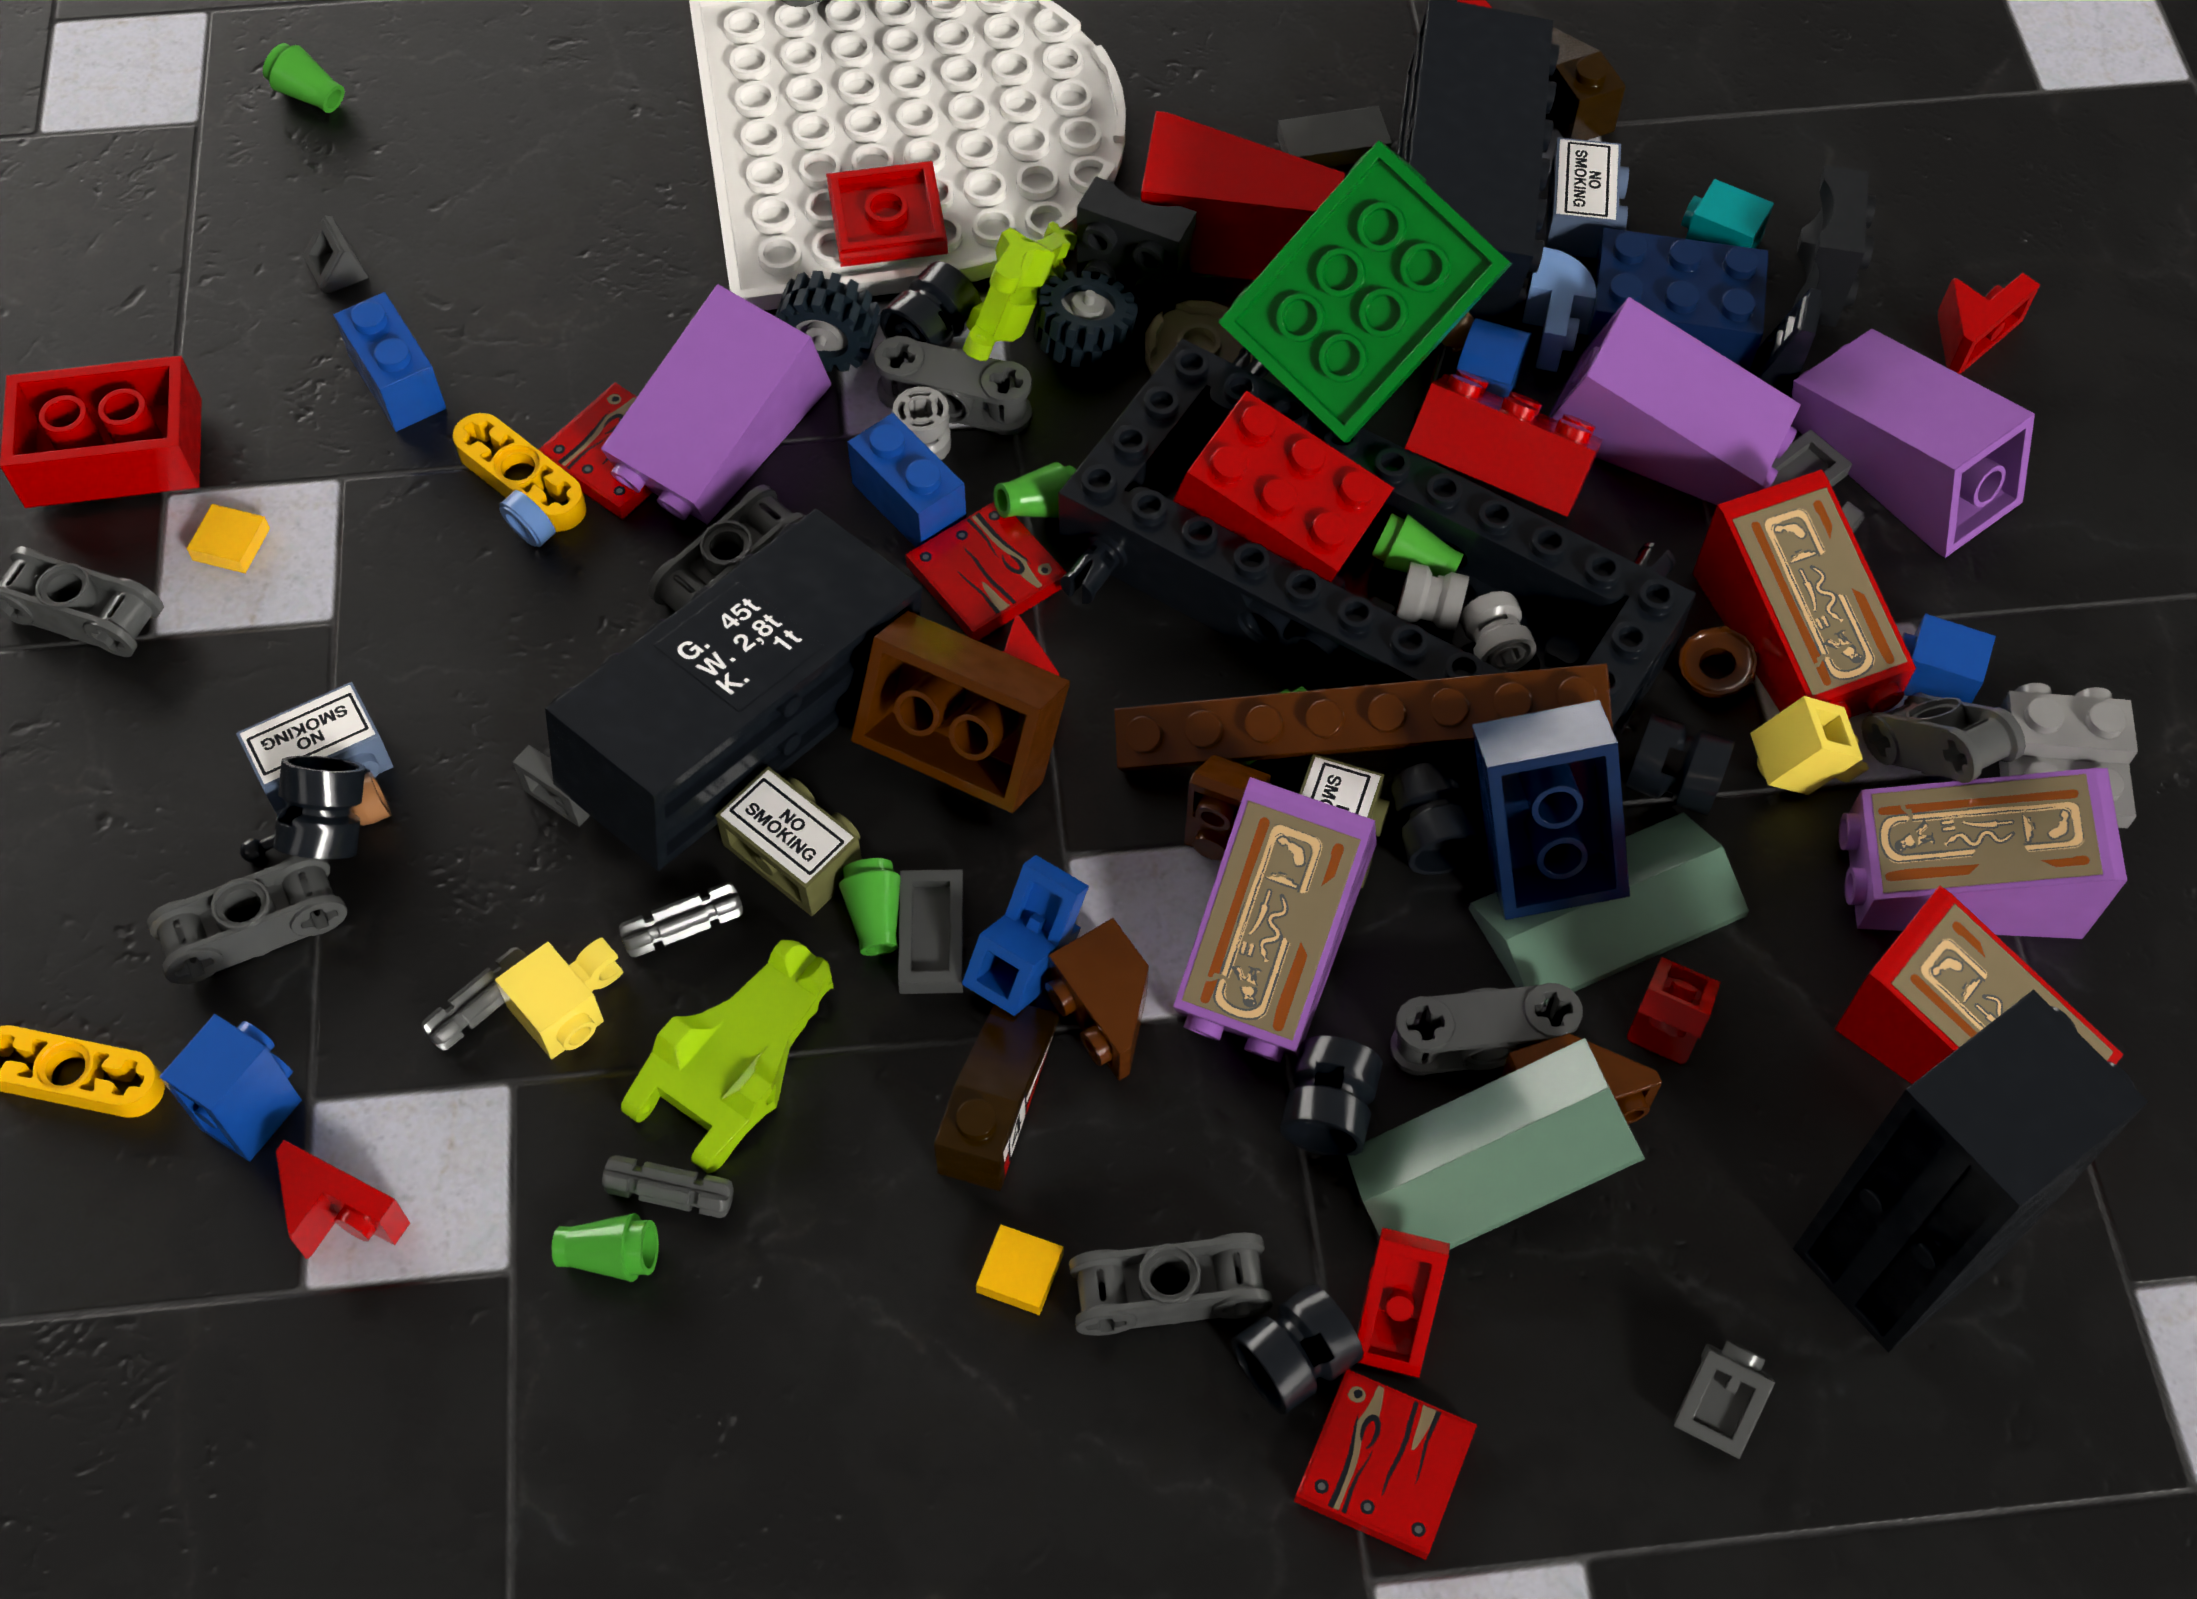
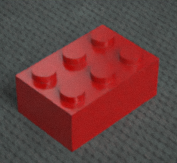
[0,356,202,508]
[1404,370,1603,517]
[1173,390,1394,582]

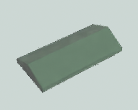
[1468,812,1749,1006]
[1347,1038,1645,1249]

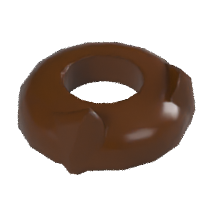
[1678,625,1758,699]

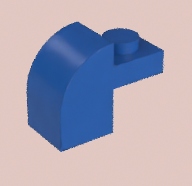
[1456,318,1531,398]
[962,855,1089,1016]

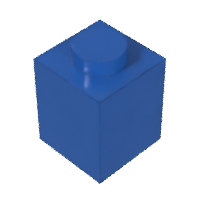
[1902,614,1996,703]

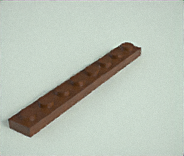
[1114,663,1613,772]

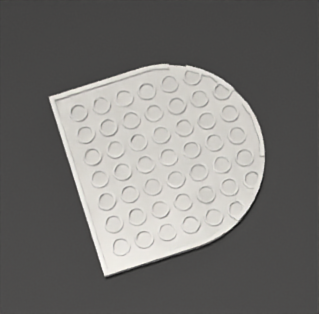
[689,0,1126,310]

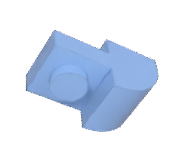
[1522,247,1596,372]

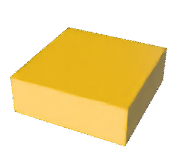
[187,504,270,574]
[976,1224,1064,1315]

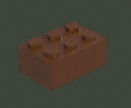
[851,611,1070,813]

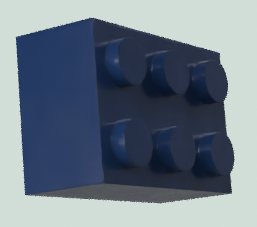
[1584,228,1769,372]
[1472,700,1630,920]

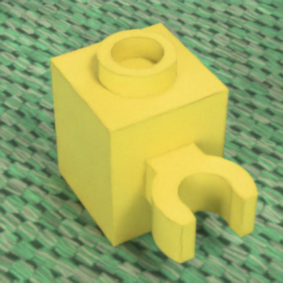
[1750,696,1869,795]
[495,938,624,1060]

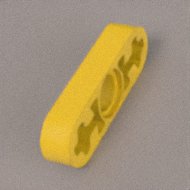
[453,413,586,532]
[0,1025,165,1118]

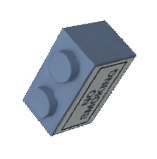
[1545,137,1629,258]
[236,682,393,814]

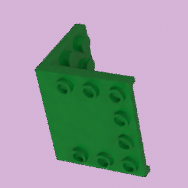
[1218,140,1512,443]

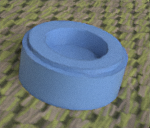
[499,490,556,547]

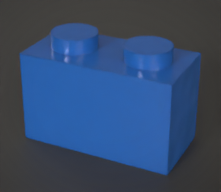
[333,292,447,432]
[847,413,967,548]
[159,1014,302,1162]

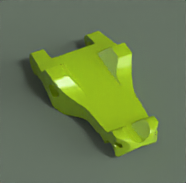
[962,221,1077,361]
[621,940,834,1174]

